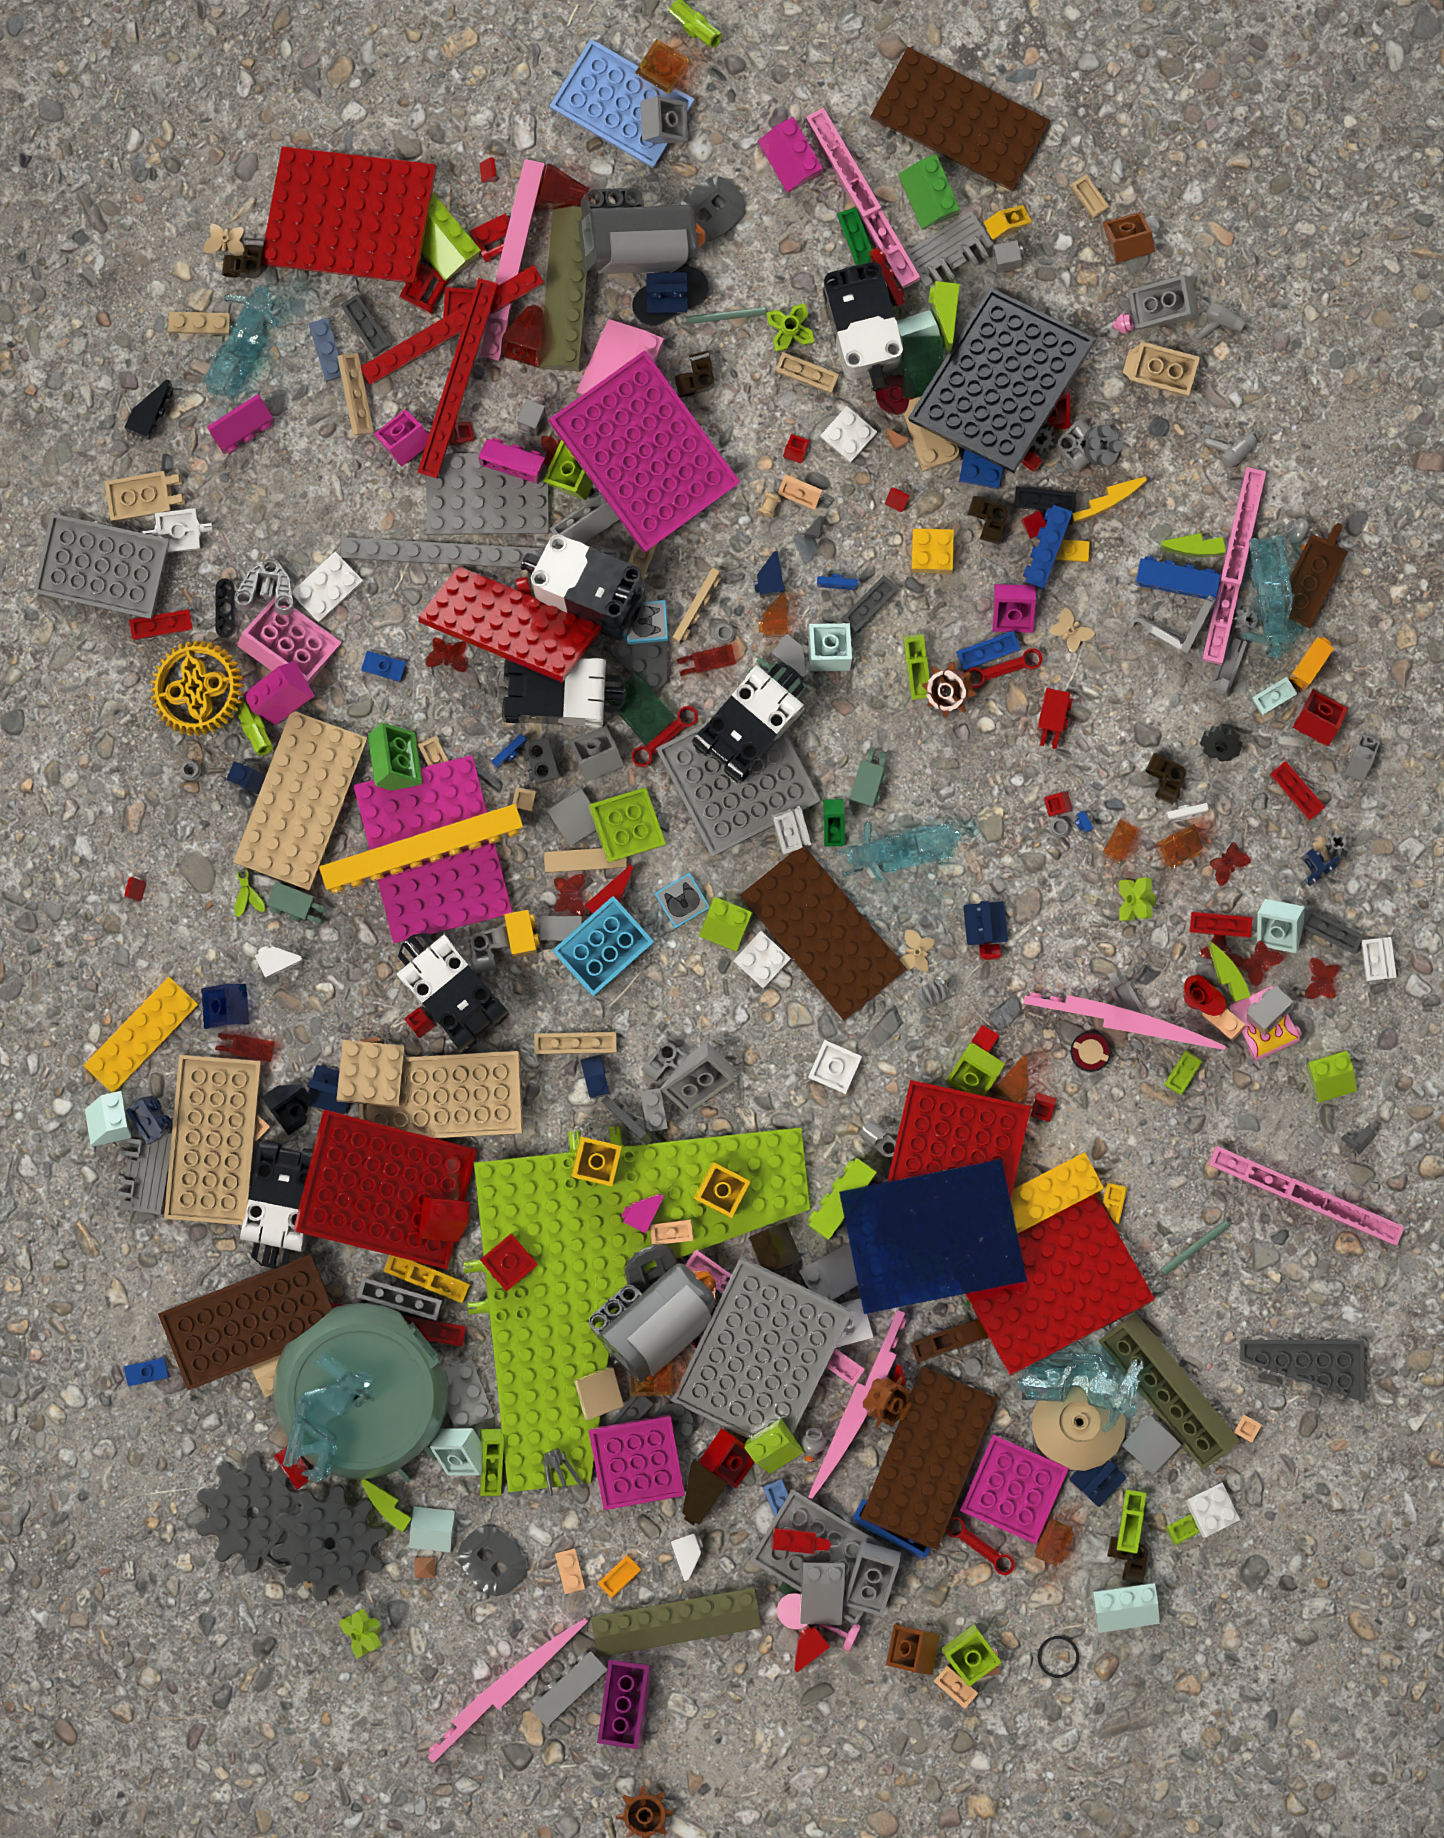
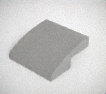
[547,788,596,846]
[1122,1415,1182,1476]

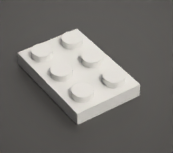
[292,552,363,623]

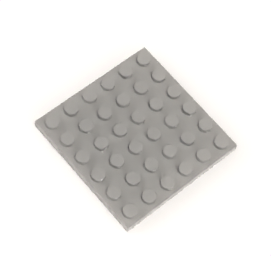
[656,721,821,857]

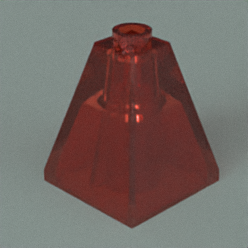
[534,163,591,211]
[501,305,543,368]

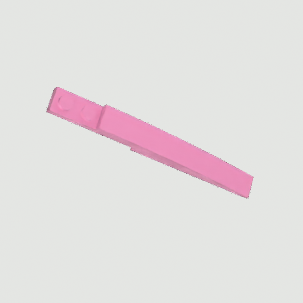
[806,108,920,289]
[479,159,545,361]
[1202,467,1266,665]
[1024,992,1225,1050]
[1208,1146,1404,1246]
[685,1249,865,1386]
[808,1310,907,1499]
[428,1618,588,1763]

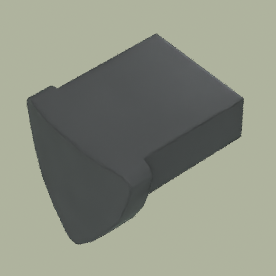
[1341,1125,1376,1155]

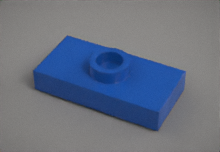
[817,574,858,590]
[361,651,406,682]
[492,734,527,769]
[124,1358,169,1387]

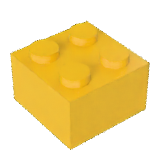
[911,528,954,574]
[504,910,540,958]
[570,1136,622,1186]
[693,1162,751,1218]

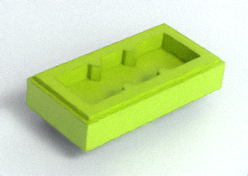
[1164,1050,1203,1096]
[1165,1514,1200,1546]

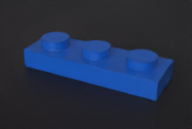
[956,630,1021,671]

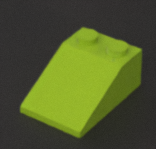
[928,281,960,352]

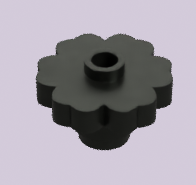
[1200,724,1243,762]

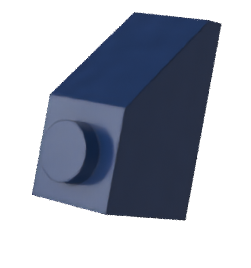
[754,551,784,598]
[226,761,266,795]
[580,1055,610,1100]

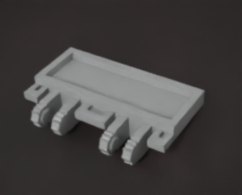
[906,211,993,287]
[111,1127,172,1215]

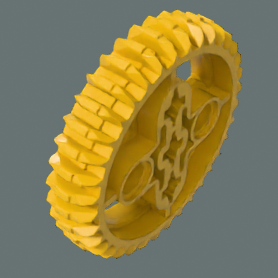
[150,640,244,736]

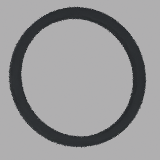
[1037,1636,1079,1678]

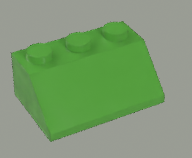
[898,154,960,230]
[368,723,422,791]

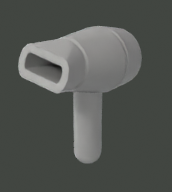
[1194,303,1245,340]
[1204,433,1257,468]

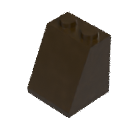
[748,1222,802,1272]
[682,1459,728,1526]

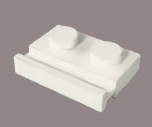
[771,806,811,854]
[1361,937,1396,982]

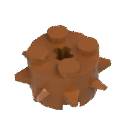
[922,662,976,718]
[863,1376,912,1428]
[616,1786,673,1838]

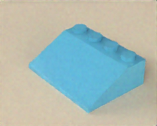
[552,896,654,997]

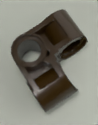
[222,238,265,279]
[674,350,715,397]
[967,496,1008,545]
[1145,753,1186,805]
[1107,1536,1148,1584]

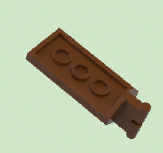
[1273,523,1348,629]

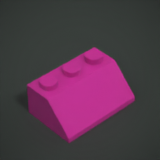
[758,117,823,193]
[207,394,275,454]
[478,438,545,484]
[243,661,314,725]

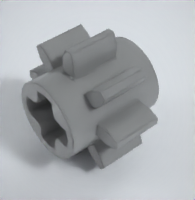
[1233,607,1259,632]
[1324,830,1350,856]

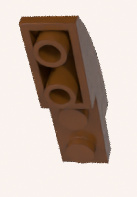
[910,1320,989,1363]

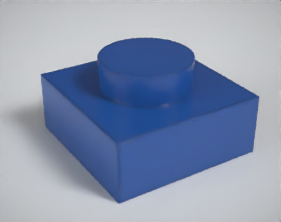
[1074,810,1093,834]

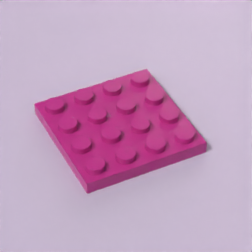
[589,1414,685,1510]
[960,1435,1069,1544]

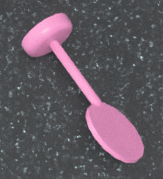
[777,1593,861,1653]

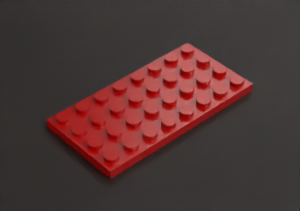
[418,566,602,683]

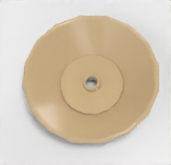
[1032,1376,1126,1471]

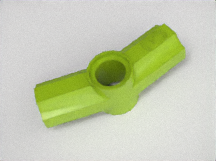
[668,0,723,48]
[235,697,273,756]

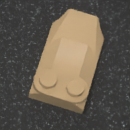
[1123,341,1200,397]
[904,397,961,472]

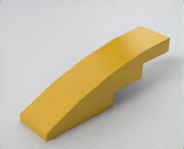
[1071,476,1147,524]
[383,1255,470,1303]

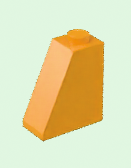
[1288,637,1334,691]

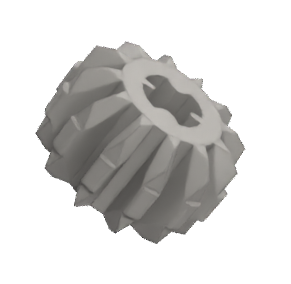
[915,979,950,1009]

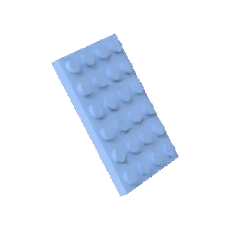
[549,39,694,169]

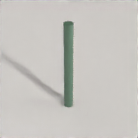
[685,307,766,325]
[1160,1220,1230,1276]

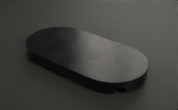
[632,266,708,326]

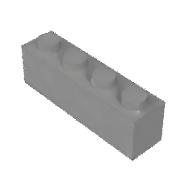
[549,494,619,544]
[357,1278,443,1321]
[530,1651,607,1727]

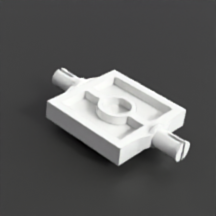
[143,508,213,553]

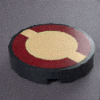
[1070,1031,1111,1072]

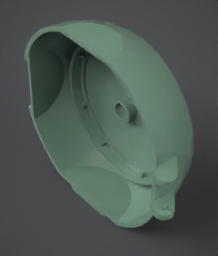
[273,1303,449,1483]

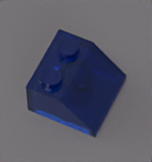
[201,984,249,1029]

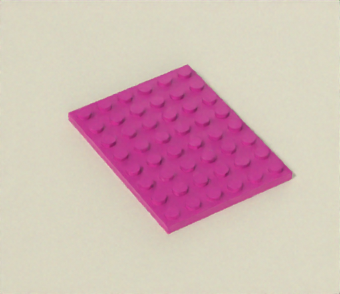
[548,350,740,553]
[353,755,512,944]

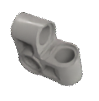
[1056,418,1090,473]
[470,926,510,974]
[641,1043,688,1082]
[860,1119,896,1159]

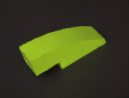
[1160,533,1226,558]
[903,633,930,700]
[1208,942,1251,1002]
[361,1479,412,1532]
[1117,1489,1146,1554]

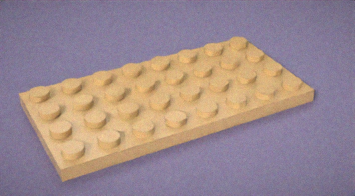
[233,712,368,891]
[359,1051,523,1139]
[164,1055,262,1225]

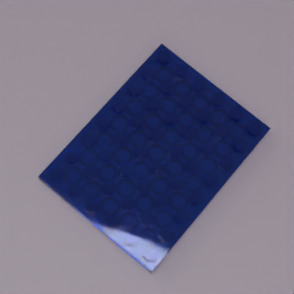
[839,1159,1027,1314]

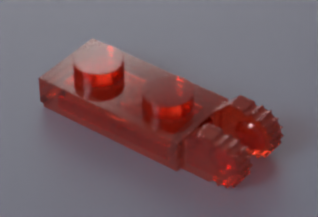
[677,644,736,676]
[215,1033,275,1062]

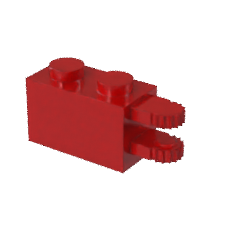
[1037,688,1073,749]
[771,1527,831,1554]

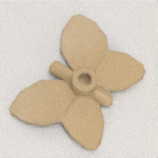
[203,224,244,256]
[1049,608,1095,653]
[900,929,935,972]

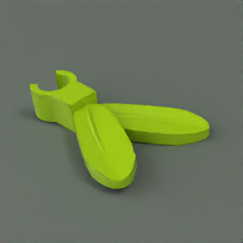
[234,869,265,917]

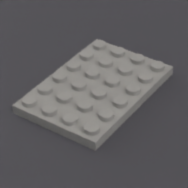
[426,453,549,535]
[33,513,170,619]
[749,1489,892,1624]

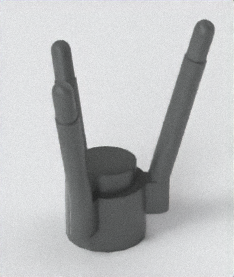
[542,1448,585,1496]

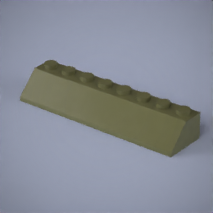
[539,206,588,372]
[1099,1312,1240,1470]
[590,1587,761,1658]

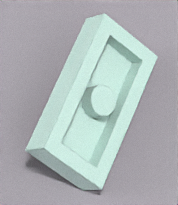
[1251,677,1297,716]

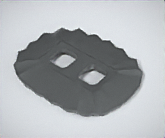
[679,176,745,242]
[624,1244,678,1298]
[458,1526,526,1597]

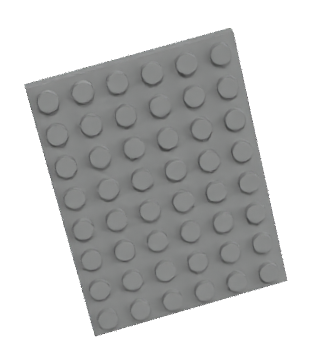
[672,1257,853,1438]

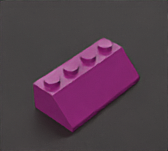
[597,1660,654,1749]

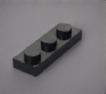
[1014,486,1077,513]

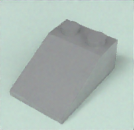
[1128,275,1200,330]
[661,1042,734,1114]
[799,1241,872,1300]
[843,1541,901,1617]
[800,1561,845,1625]

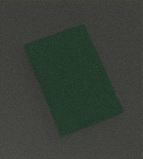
[902,336,943,398]
[607,672,676,745]

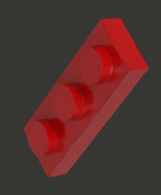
[868,248,905,306]
[129,609,193,641]
[1269,761,1325,821]
[1189,912,1252,938]

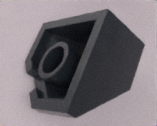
[261,1085,313,1136]

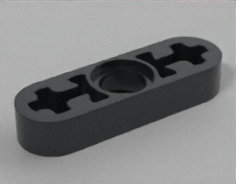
[215,578,235,638]

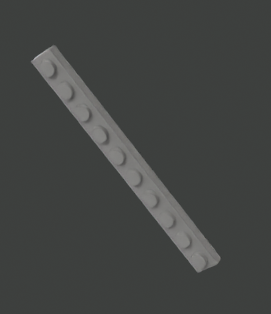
[341,537,545,569]

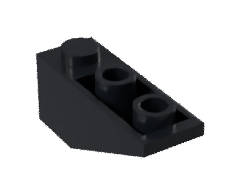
[124,379,174,440]

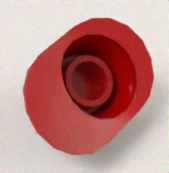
[1183,975,1226,1016]

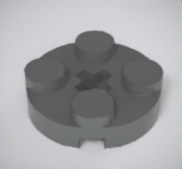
[1083,425,1122,466]
[654,1403,694,1445]

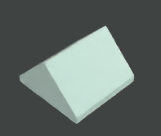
[897,310,943,361]
[409,1506,455,1552]

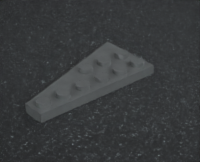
[1239,1340,1365,1402]

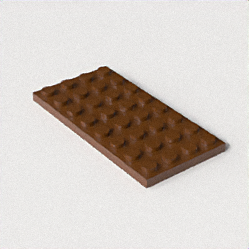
[870,47,1050,192]
[740,843,907,1021]
[158,1253,333,1390]
[860,1366,998,1551]

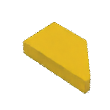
[1102,1183,1127,1224]

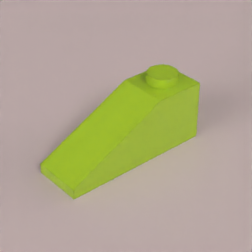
[480,1429,504,1496]

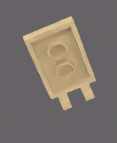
[105,471,186,522]

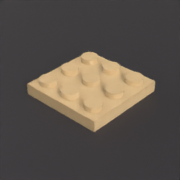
[336,1040,404,1108]

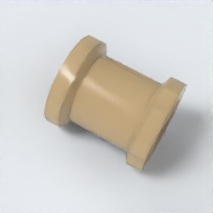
[757,492,781,518]

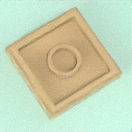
[574,1367,624,1420]

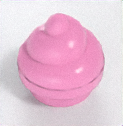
[1112,313,1134,334]

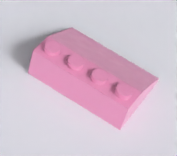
[576,319,664,395]
[237,596,342,685]

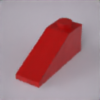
[585,864,634,914]

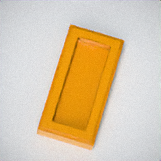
[597,1555,642,1599]

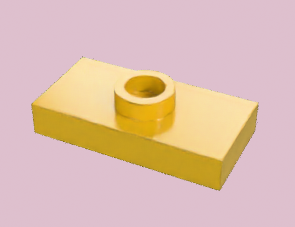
[1055,540,1089,562]

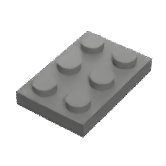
[445,1359,495,1429]

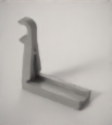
[1130,595,1216,653]
[1208,635,1247,697]
[1107,971,1147,1036]

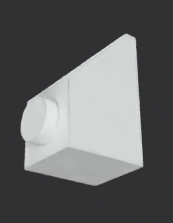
[254,946,303,979]
[671,1533,703,1581]

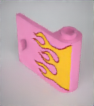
[1228,986,1302,1062]

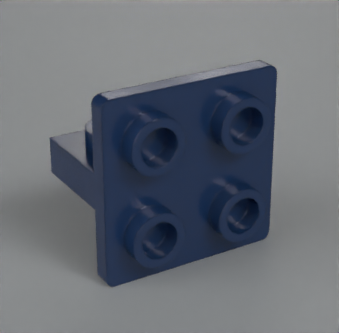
[646,272,687,314]
[1300,848,1340,887]
[963,901,1008,946]
[308,1065,348,1114]
[126,1096,173,1145]
[1069,1460,1126,1507]

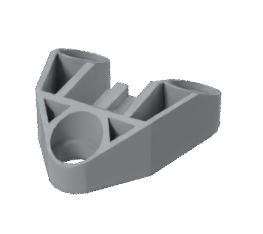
[234,558,293,615]

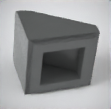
[804,516,823,539]

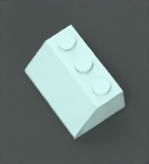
[1092,1582,1160,1633]

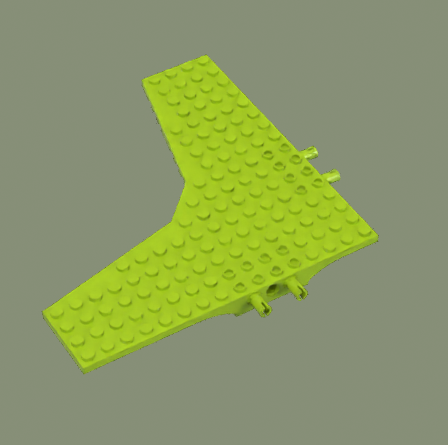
[463,1126,810,1493]

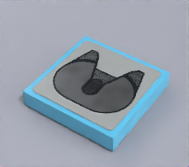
[627,600,668,644]
[654,873,710,929]

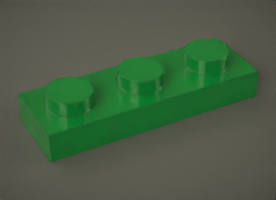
[837,207,872,265]

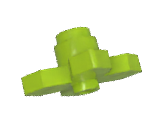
[766,303,814,352]
[1119,877,1156,921]
[338,1609,382,1658]

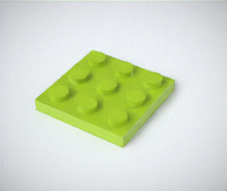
[588,787,666,863]

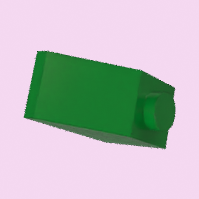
[823,799,845,847]

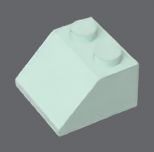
[808,623,852,671]
[1257,899,1305,953]
[85,1091,132,1147]
[429,1428,482,1476]

